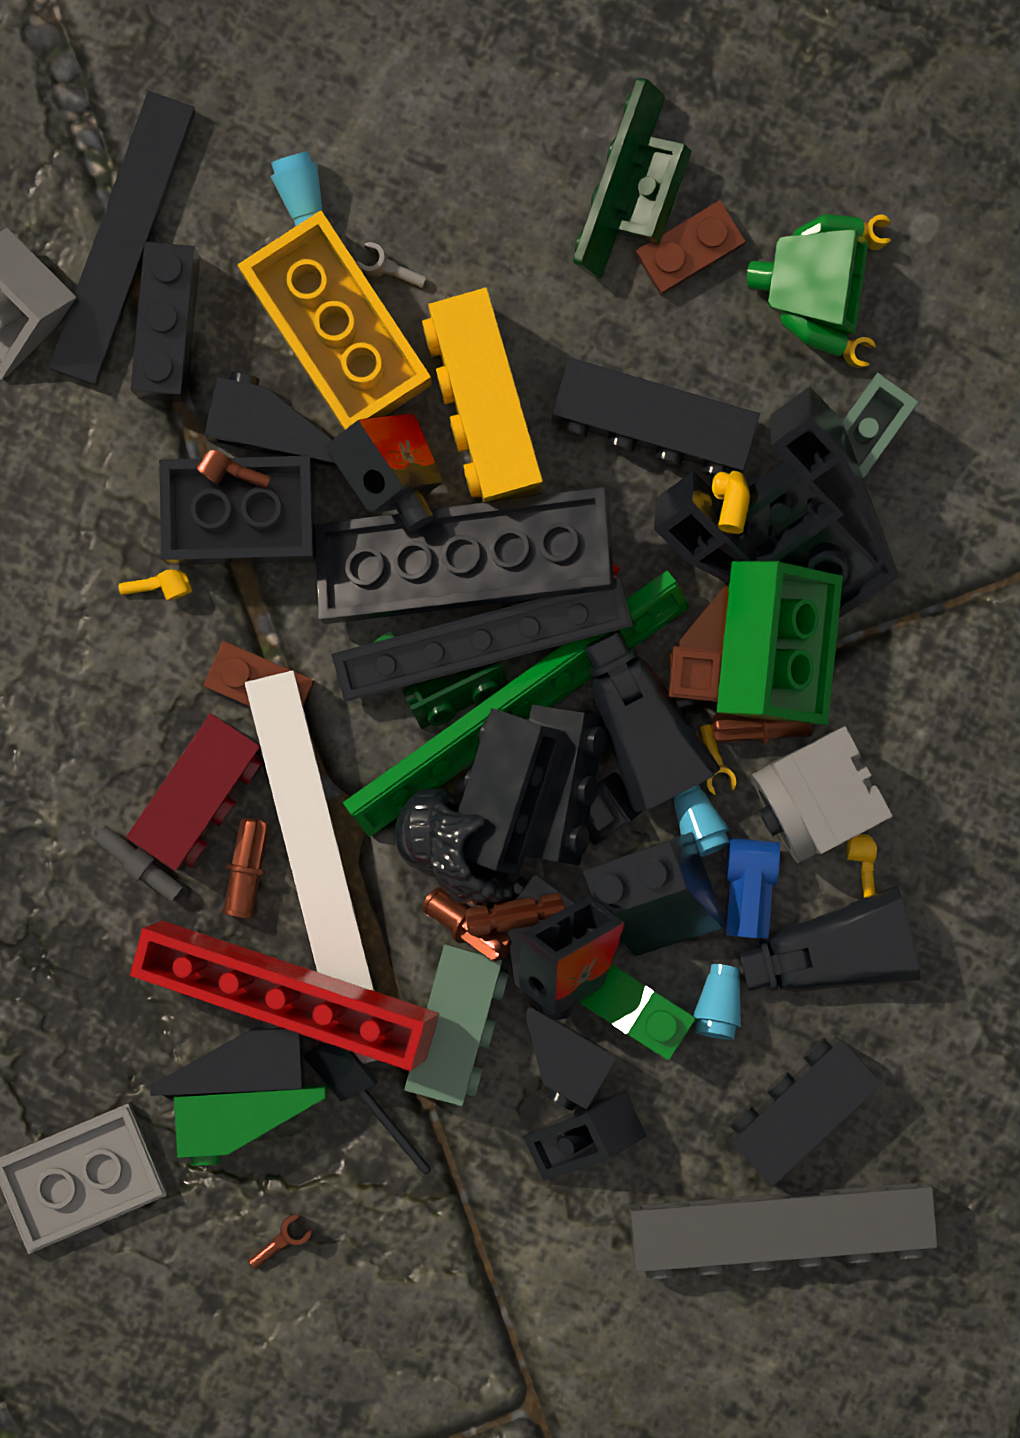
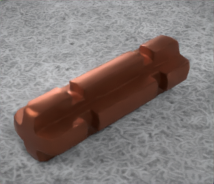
[465,893,565,936]

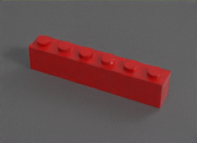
[130,920,440,1071]

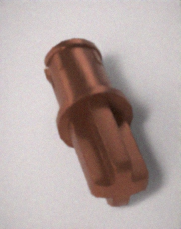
[712,713,813,744]
[222,818,269,919]
[422,887,511,962]

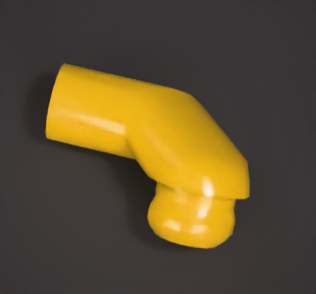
[712,470,750,534]

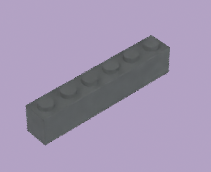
[629,1182,937,1279]

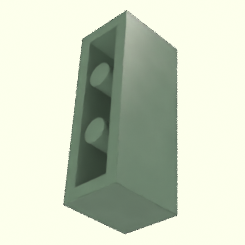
[404,943,509,1106]

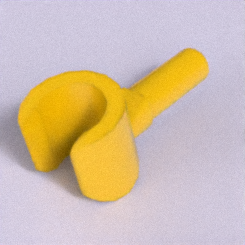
[119,569,192,601]
[700,724,736,795]
[846,834,877,898]

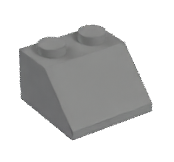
[0,228,76,380]

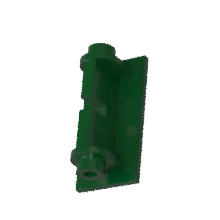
[403,662,509,730]

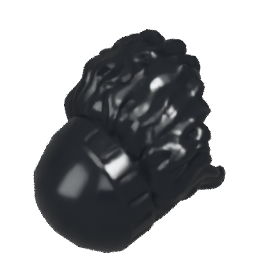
[394,789,514,907]

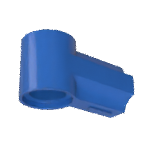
[725,838,780,938]

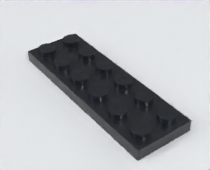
[315,487,615,624]

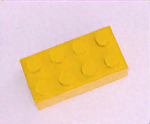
[237,210,432,430]
[422,287,542,503]

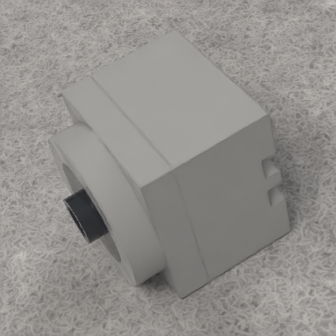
[751,726,893,863]

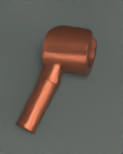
[197,450,270,488]
[248,1215,312,1269]

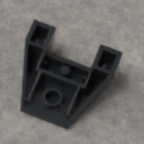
[654,386,899,618]

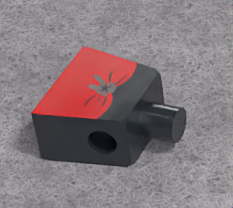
[325,413,442,531]
[519,895,625,1020]

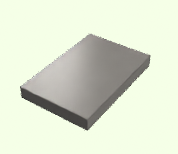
[0,1102,168,1254]

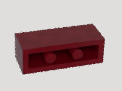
[126,713,264,871]

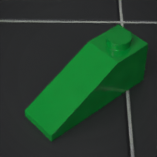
[579,963,696,1061]
[174,1084,328,1166]

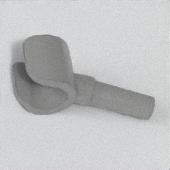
[357,242,426,288]

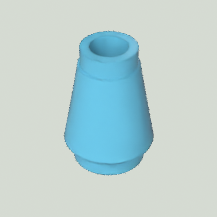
[270,151,323,226]
[673,784,730,857]
[693,964,741,1040]

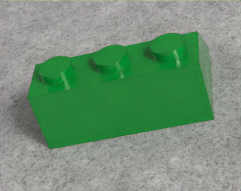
[717,562,843,725]

